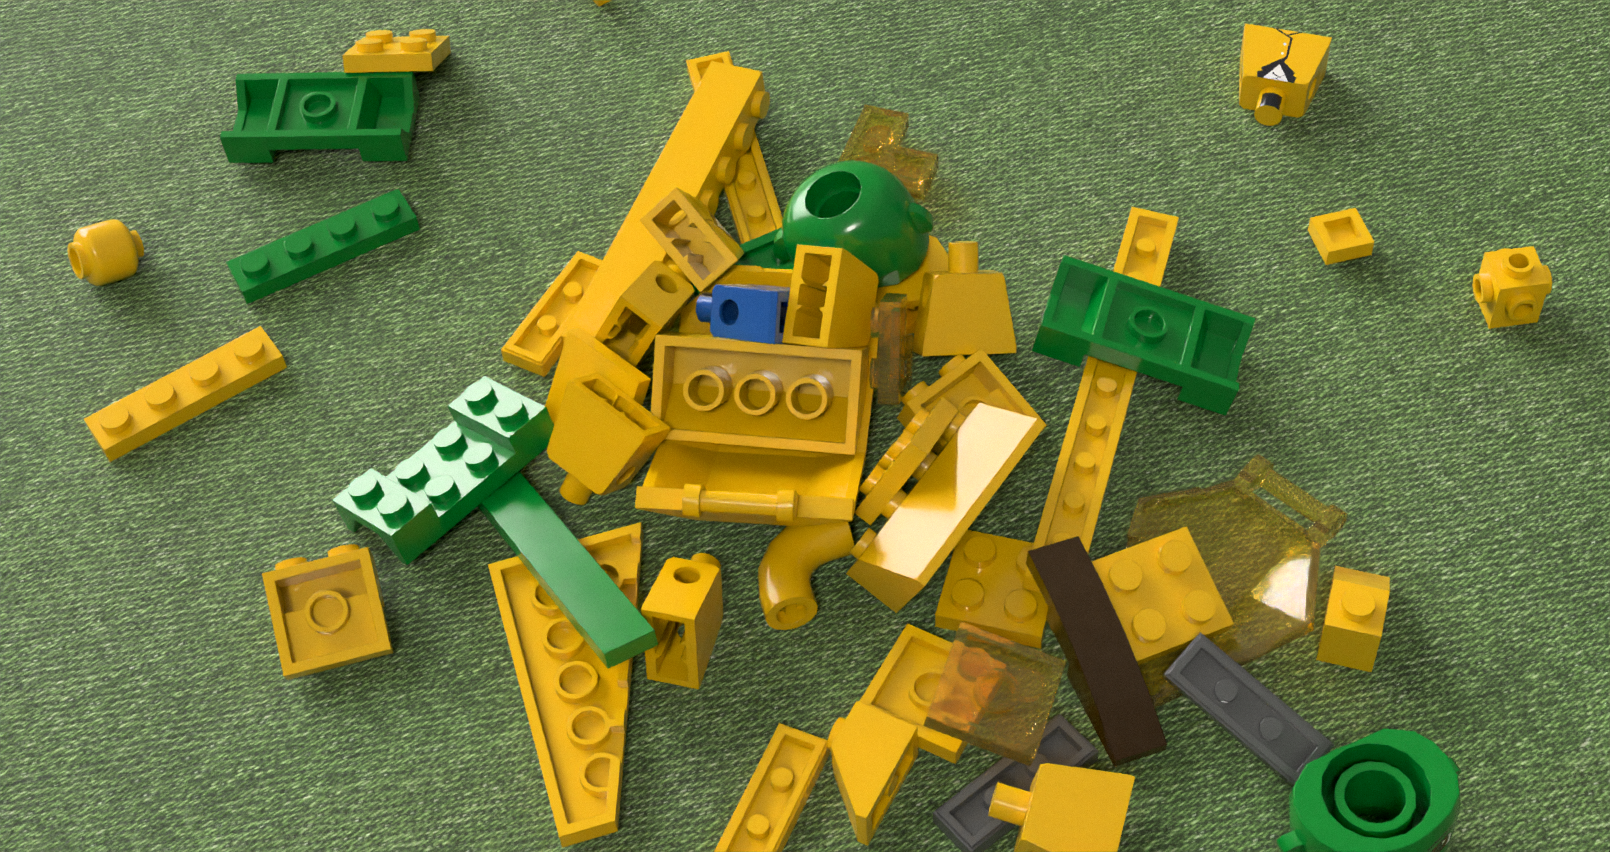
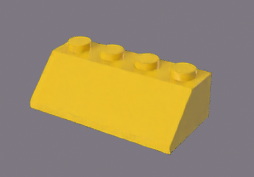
[651,331,869,455]
[846,403,1046,613]

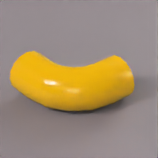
[758,522,854,630]

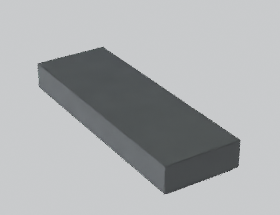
[1163,632,1334,788]
[933,713,1099,852]

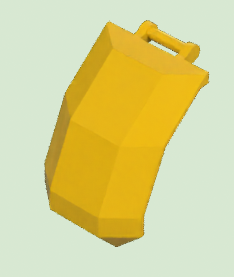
[635,265,880,526]

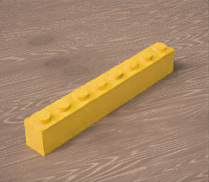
[561,61,770,344]

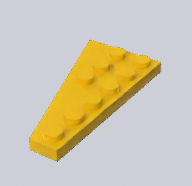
[488,522,644,848]

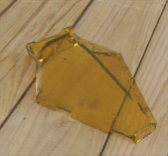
[1126,455,1348,709]

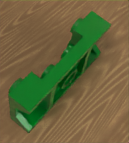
[220,71,420,163]
[1032,255,1255,416]
[332,376,554,565]

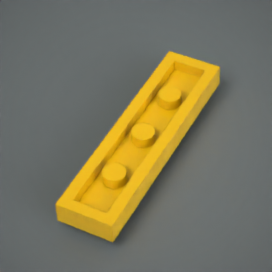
[84,326,287,462]

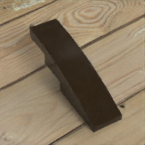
[1026,536,1167,767]

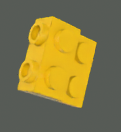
[897,348,1047,454]
[262,544,394,680]

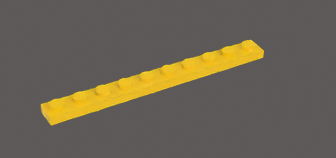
[1022,207,1179,593]

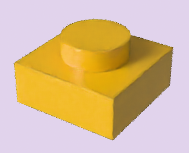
[1308,208,1374,265]

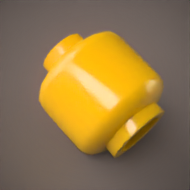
[67,219,144,286]

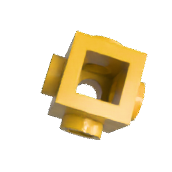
[1473,246,1552,329]

